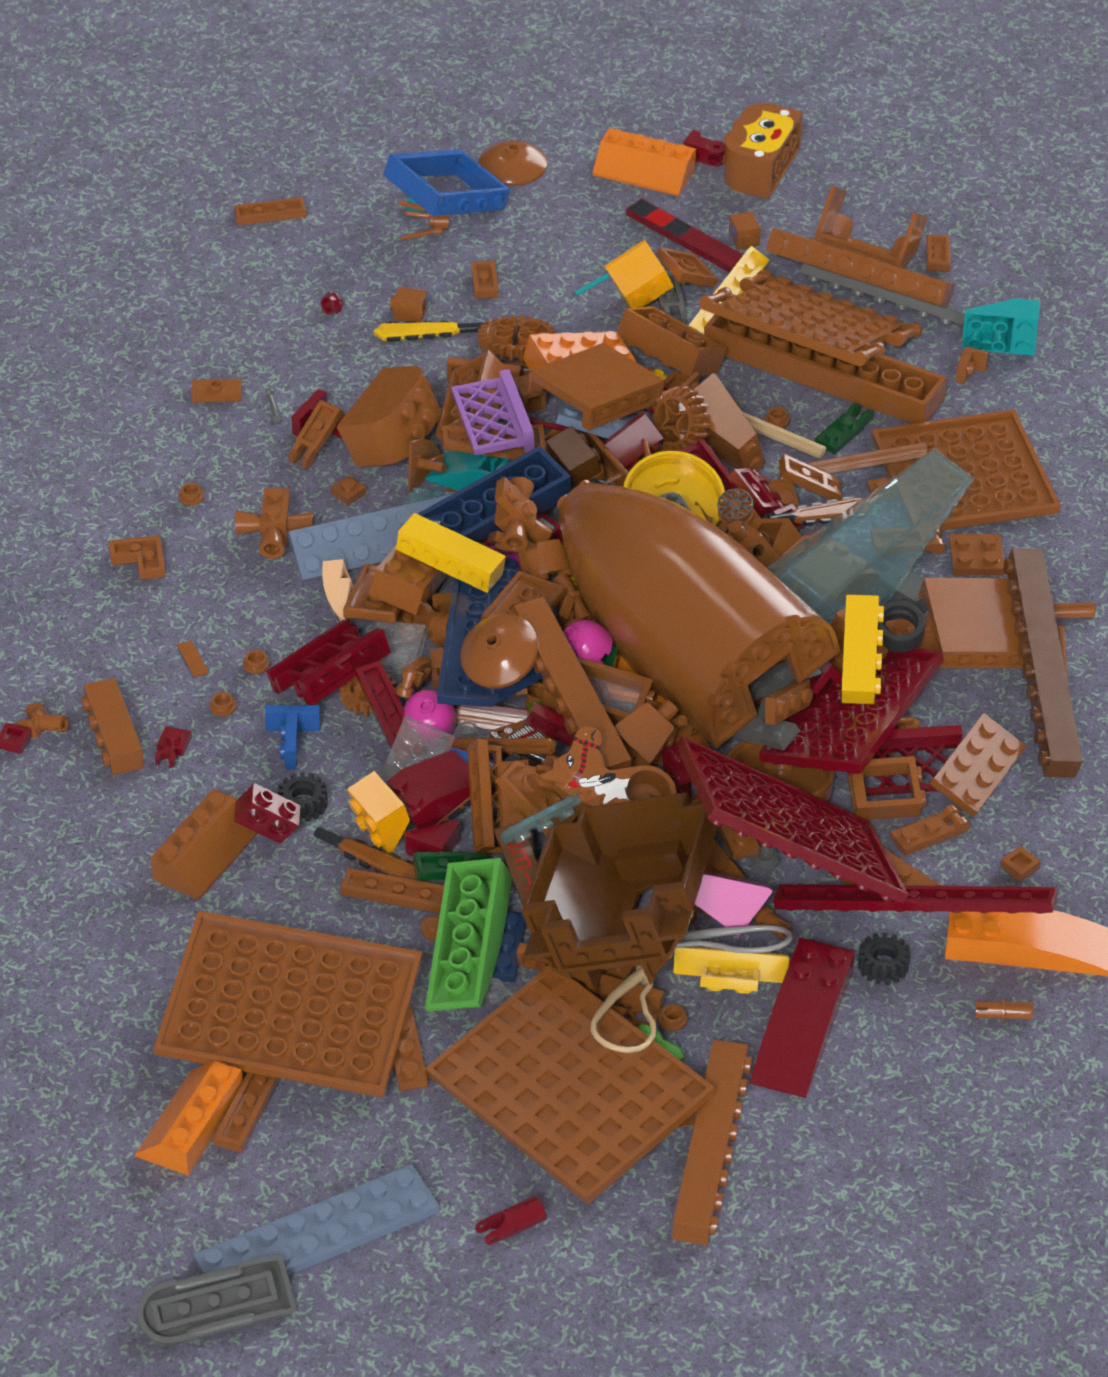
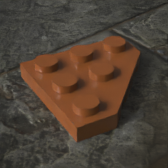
[495,761,580,836]

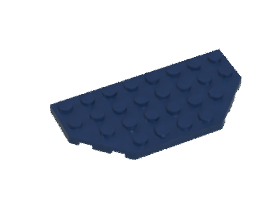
[437,557,558,707]

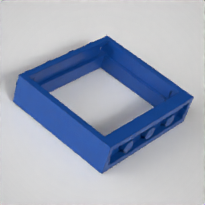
[383,149,510,216]

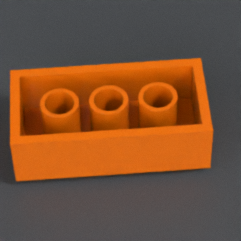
[523,331,636,370]

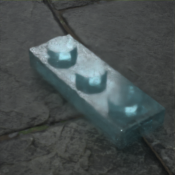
[500,793,582,845]

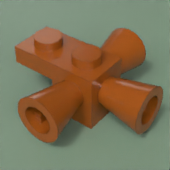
[494,477,552,552]
[235,488,314,559]

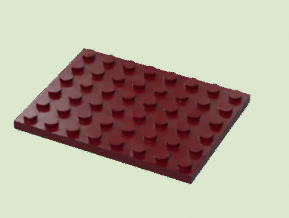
[676,736,909,904]

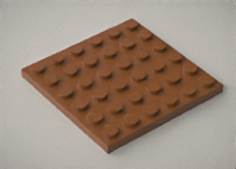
[871,409,1061,531]

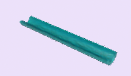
[573,273,610,296]

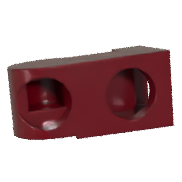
[683,130,725,167]

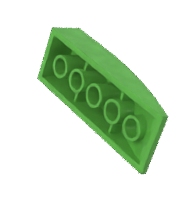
[425,858,512,1012]

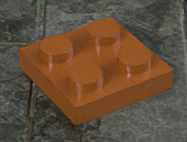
[655,247,719,287]
[949,534,1004,575]

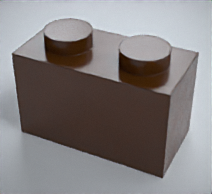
[546,426,601,487]

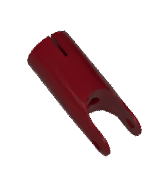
[475,1196,546,1245]

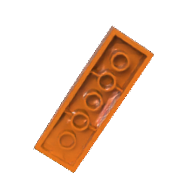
[945,910,1108,976]

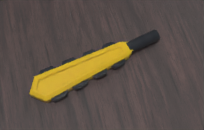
[373,321,485,342]

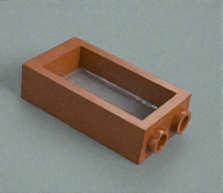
[543,656,656,726]

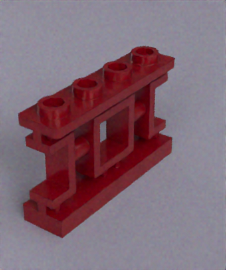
[266,620,391,705]

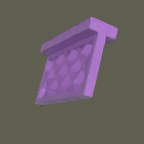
[451,369,534,455]

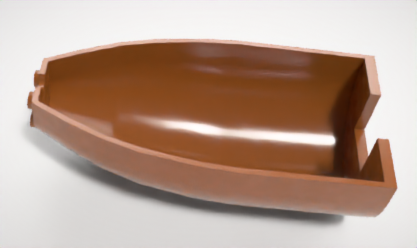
[557,480,841,748]

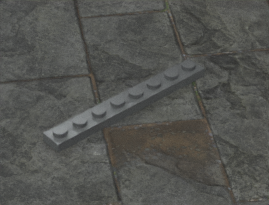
[800,263,965,329]

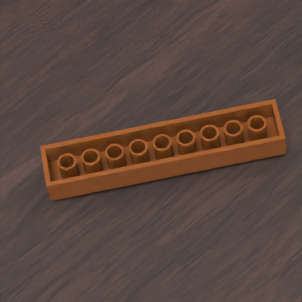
[704,314,947,424]

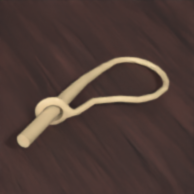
[591,953,673,1053]

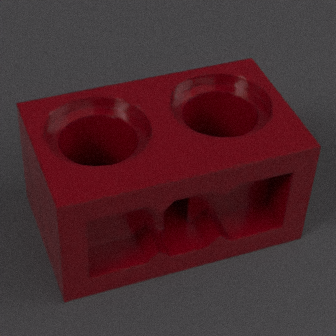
[234,783,300,843]

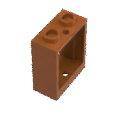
[847,756,926,820]

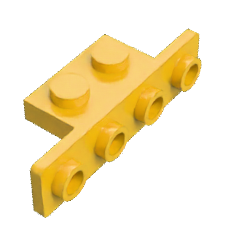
[673,947,789,994]

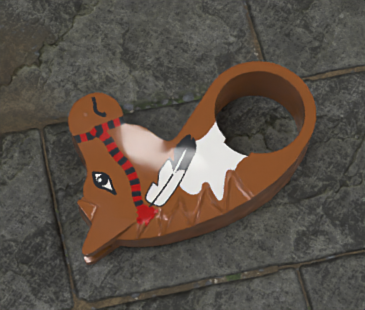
[536,726,676,811]

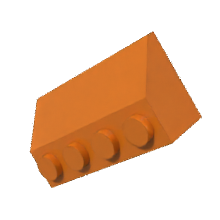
[592,128,696,196]
[135,1061,243,1176]

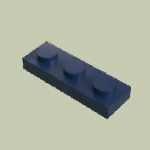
[491,911,526,983]

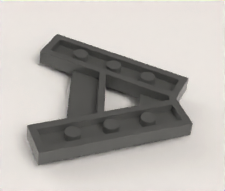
[731,661,822,750]

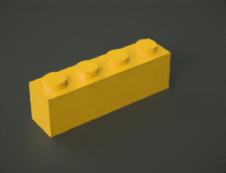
[396,513,506,593]
[842,595,884,704]

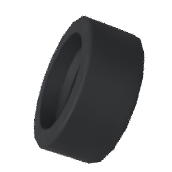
[878,601,925,652]

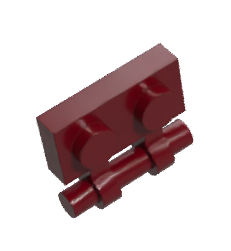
[729,468,784,514]

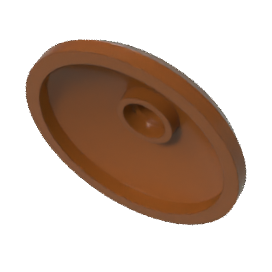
[478,140,547,186]
[460,613,539,689]

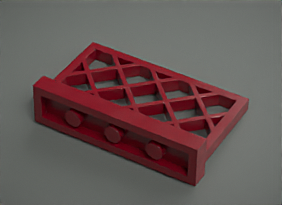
[863,725,963,796]

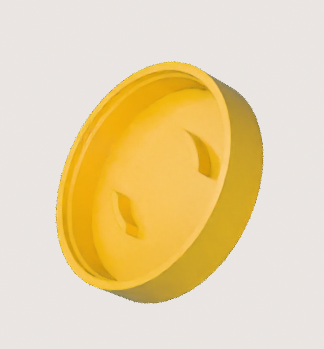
[623,451,725,527]

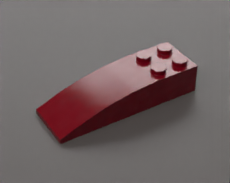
[750,938,855,1098]

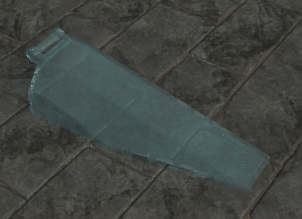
[766,449,974,625]

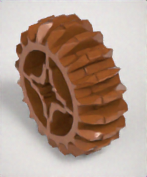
[650,387,712,451]

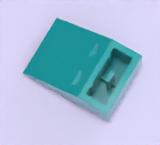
[961,298,1040,356]
[425,451,513,491]

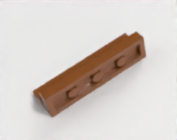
[467,739,503,855]
[571,974,664,1027]

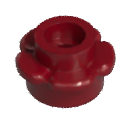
[321,292,343,315]

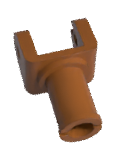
[15,703,69,738]

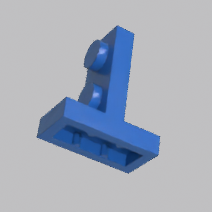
[265,705,320,769]

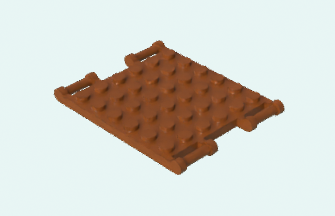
[699,269,922,366]

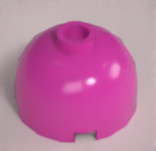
[563,619,612,664]
[403,690,456,744]

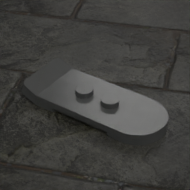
[137,1255,296,1346]

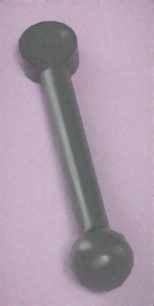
[265,387,282,425]

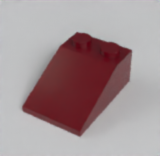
[385,750,470,829]

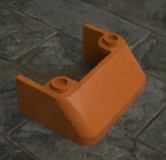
[814,185,928,268]

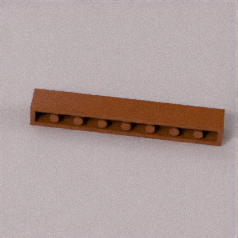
[765,228,955,307]
[514,596,632,770]
[672,1039,752,1245]

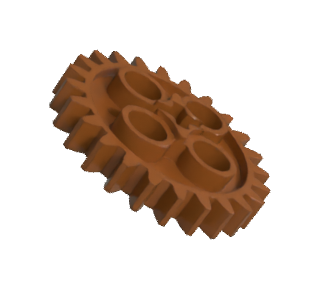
[478,315,556,360]

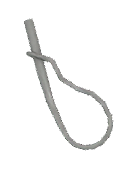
[675,925,793,954]

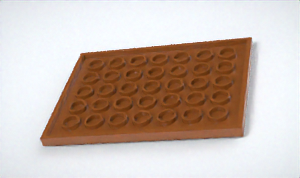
[154,910,422,1098]

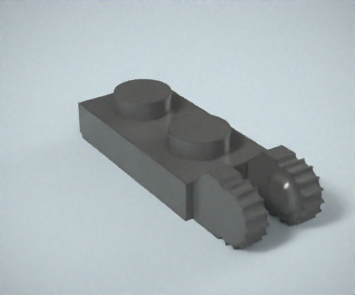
[657,276,687,324]

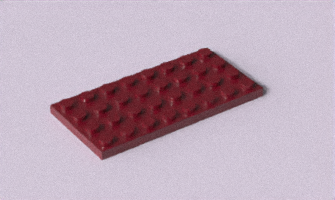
[759,648,944,774]

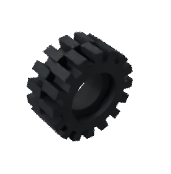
[278,772,328,822]
[858,933,910,985]

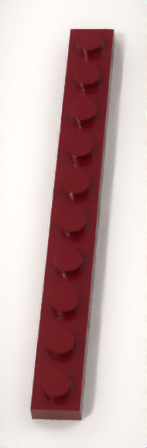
[773,884,1058,914]

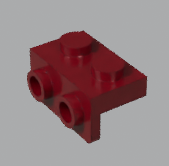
[662,743,692,800]

